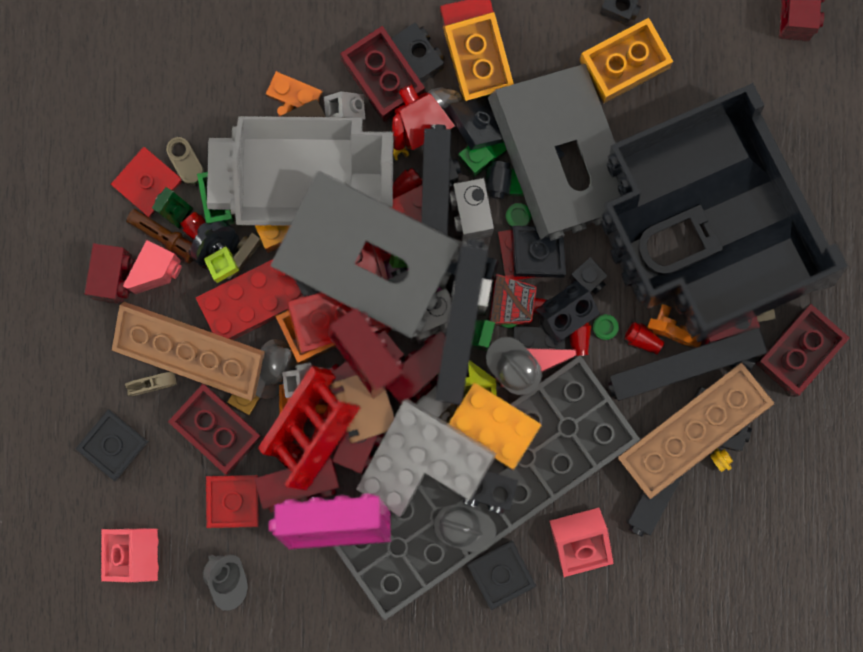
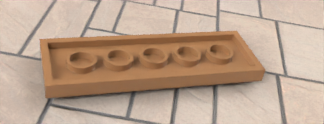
[112,302,265,401]
[618,363,775,499]

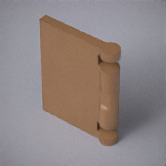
[331,375,395,443]

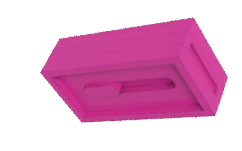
[269,494,391,549]

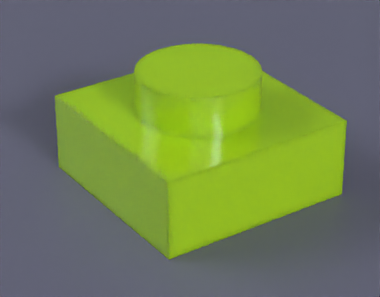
[204,246,240,283]

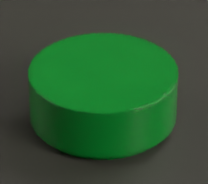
[505,203,531,228]
[592,314,619,340]

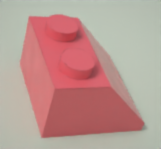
[123,240,182,294]
[550,508,614,577]
[101,529,159,582]

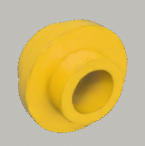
[710,448,733,472]

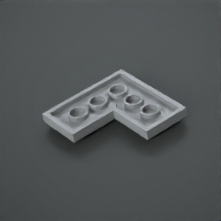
[357,399,497,516]

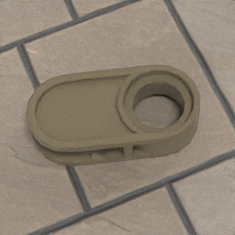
[166,137,204,185]
[125,372,177,397]

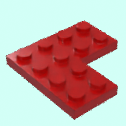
[286,241,389,352]

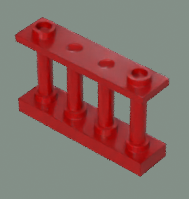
[258,366,361,491]

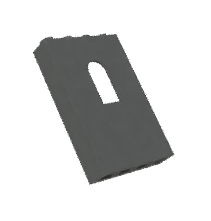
[488,64,621,241]
[271,171,461,338]

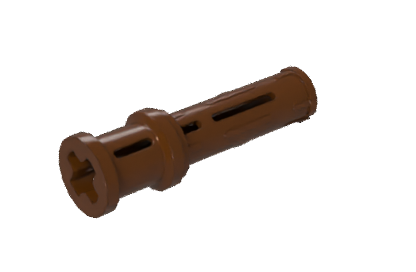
[126,209,193,264]

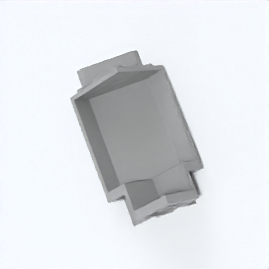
[207,116,393,225]

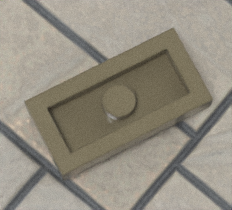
[227,233,262,281]

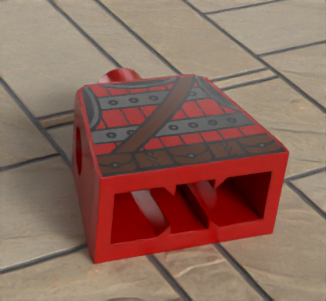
[489,275,547,325]

